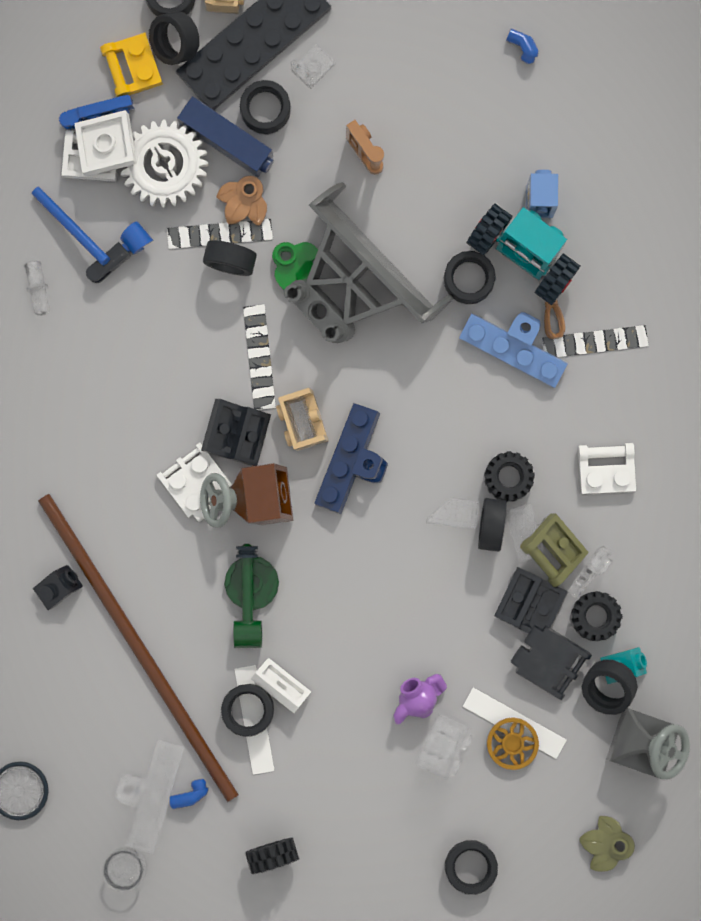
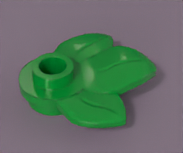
[272,242,318,290]

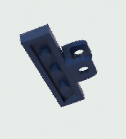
[314,403,388,514]

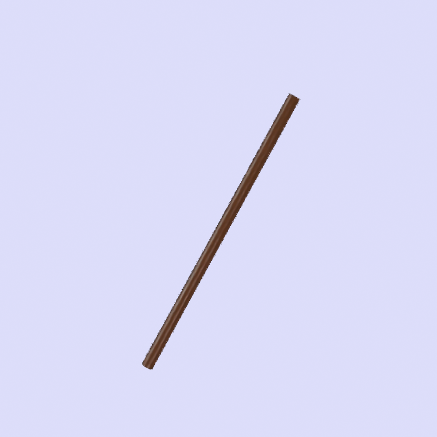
[38,494,239,802]

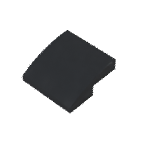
[201,398,271,466]
[494,567,568,634]

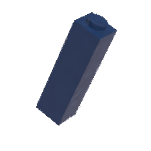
[177,96,274,178]

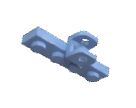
[459,312,568,388]

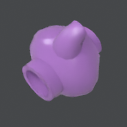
[393,674,447,724]

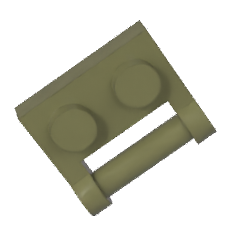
[520,513,589,587]

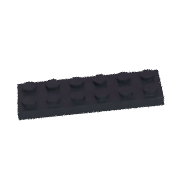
[176,0,331,110]

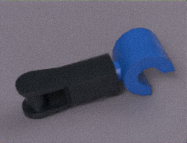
[86,221,154,283]

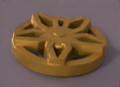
[487,717,539,770]

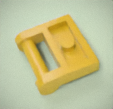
[100,33,163,97]

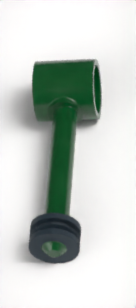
[233,544,262,648]

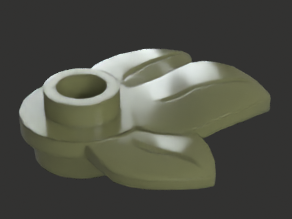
[579,816,635,872]

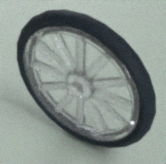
[0,761,49,821]

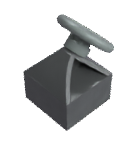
[606,708,690,780]

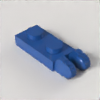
[58,95,135,130]

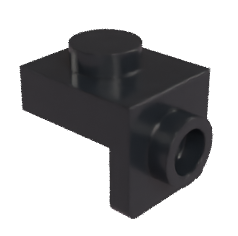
[32,565,83,611]

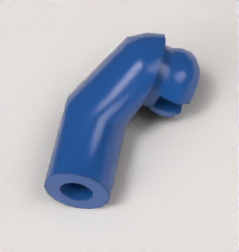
[506,28,539,64]
[169,779,209,809]

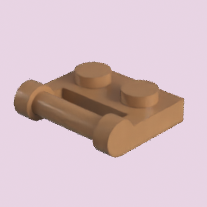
[346,120,384,175]

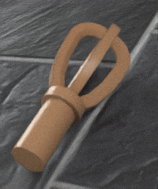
[544,300,565,339]

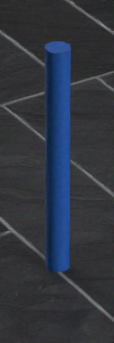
[32,187,110,266]

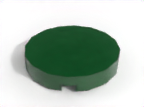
[224,557,279,610]

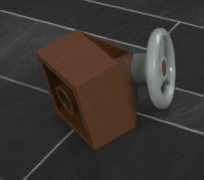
[200,463,294,528]

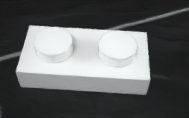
[251,658,311,713]

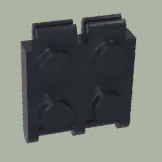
[511,625,592,700]

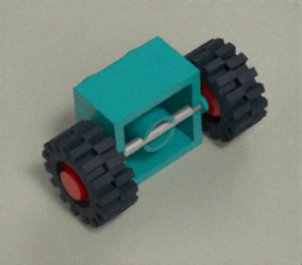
[466,203,581,306]

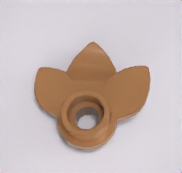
[216,176,267,226]

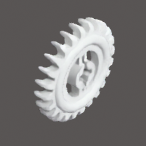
[121,120,208,208]

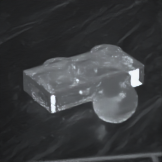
[506,503,548,563]

